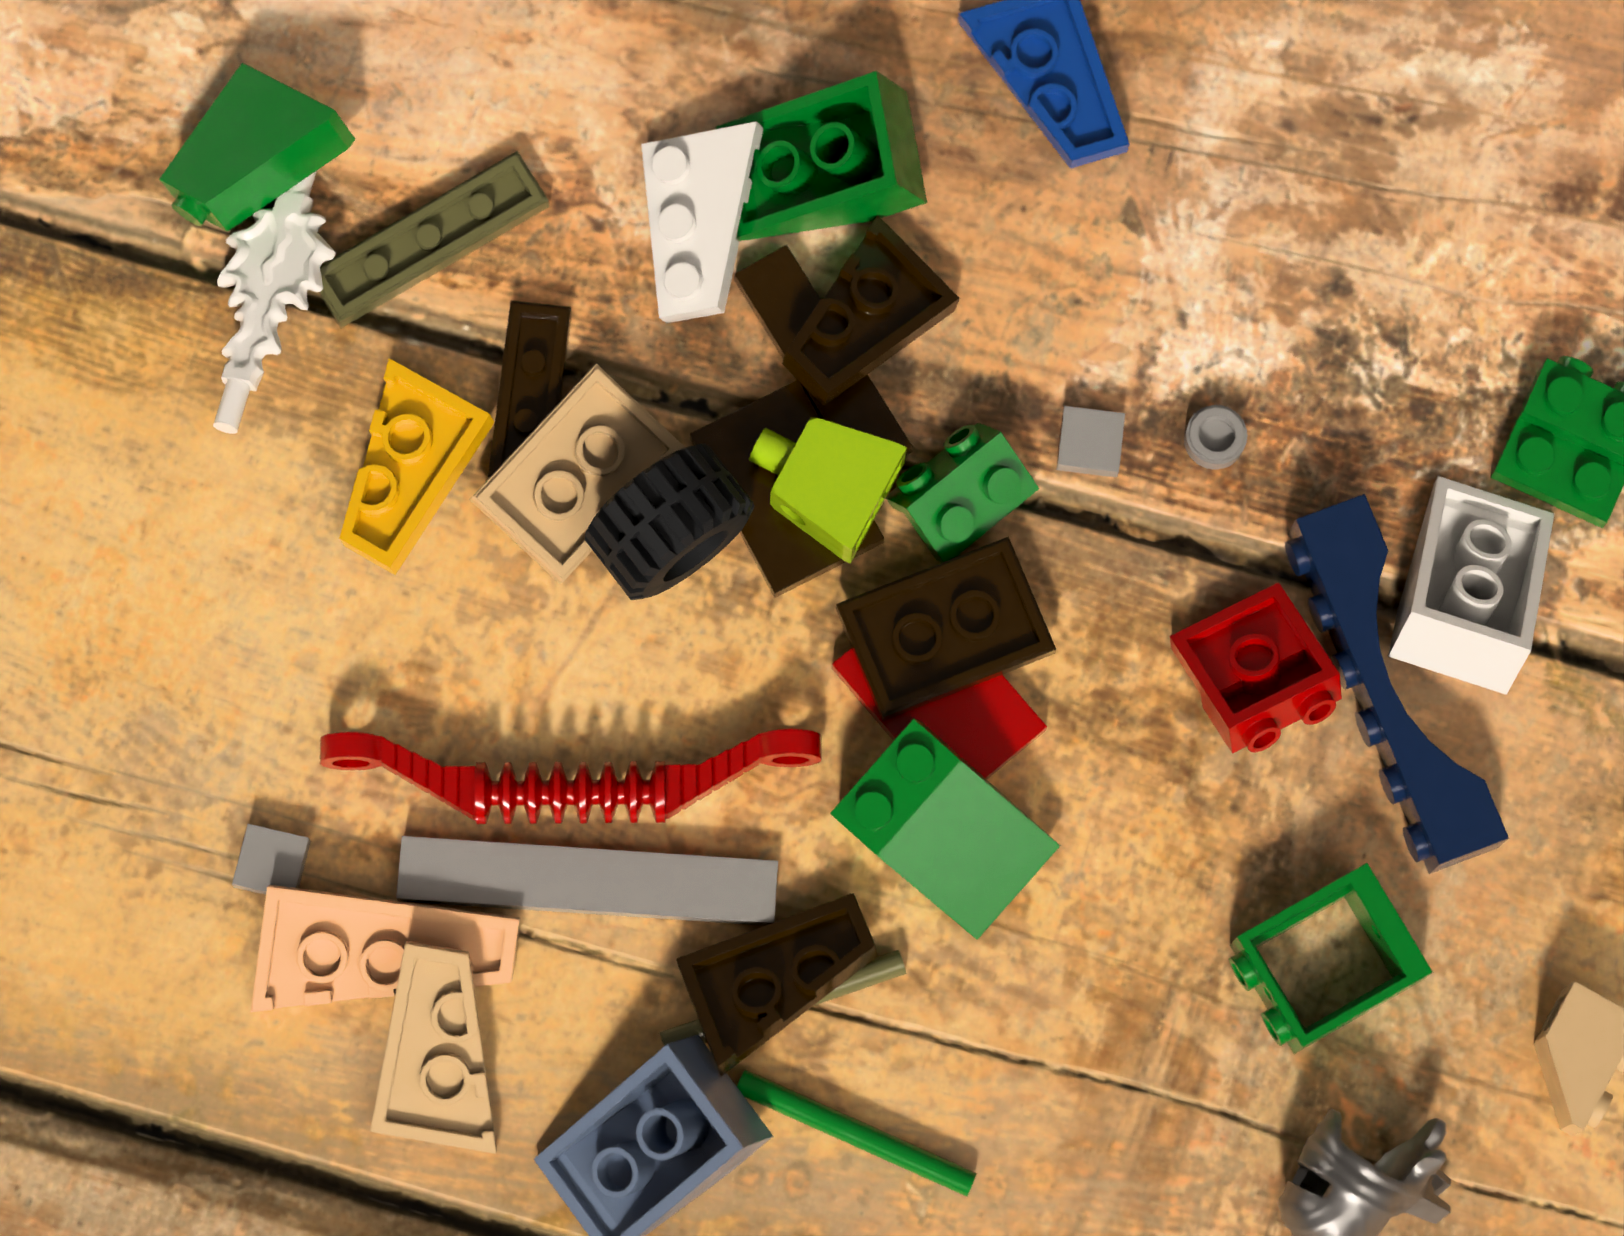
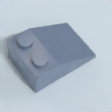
[533,1035,773,1236]

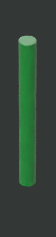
[737,1070,977,1197]

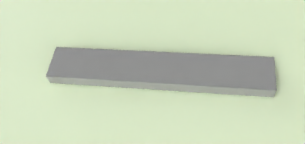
[396,836,778,926]

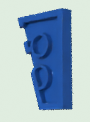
[958,0,1130,169]

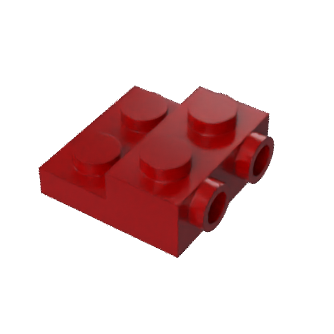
[1170,582,1342,754]

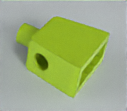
[749,417,907,564]

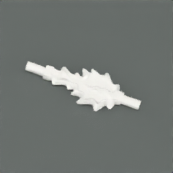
[213,171,336,434]

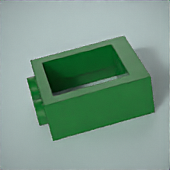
[1229,863,1433,1054]

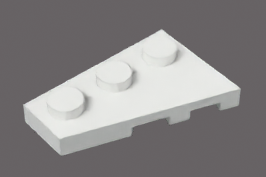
[641,121,763,324]

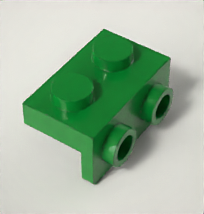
[886,423,1039,563]

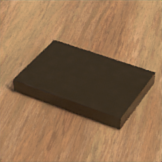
[690,380,884,598]
[836,537,1056,722]

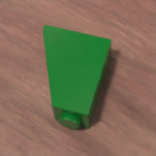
[159,63,355,232]

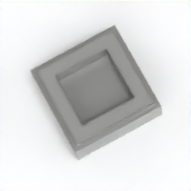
[1056,406,1125,477]
[232,824,311,895]

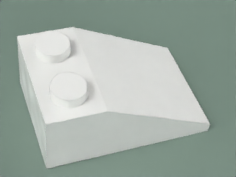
[1388,476,1554,694]

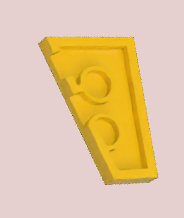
[339,358,495,575]

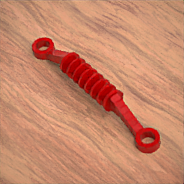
[320,729,822,824]

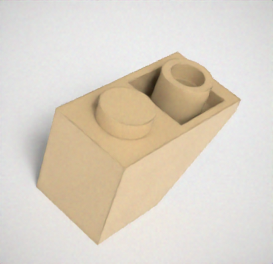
[1534,981,1624,1136]

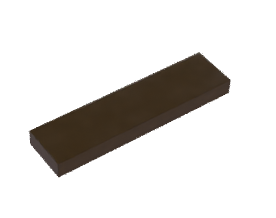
[734,244,913,455]

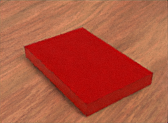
[831,648,1047,779]

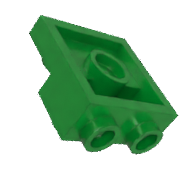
[1490,356,1624,528]

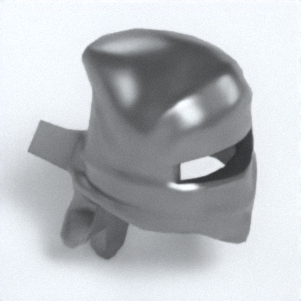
[1278,1108,1451,1236]

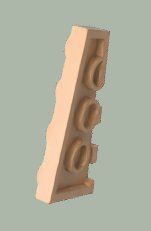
[251,885,521,1012]

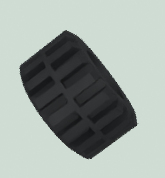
[584,443,754,600]

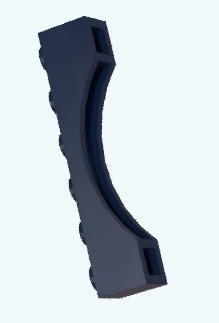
[1285,494,1509,874]

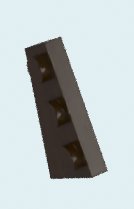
[782,215,960,406]
[676,893,877,1077]

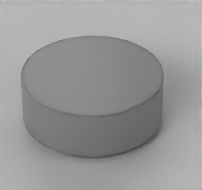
[1184,405,1247,470]

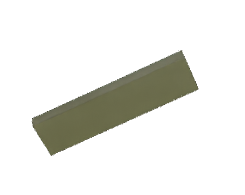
[319,151,550,328]

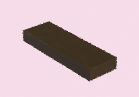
[488,301,572,479]

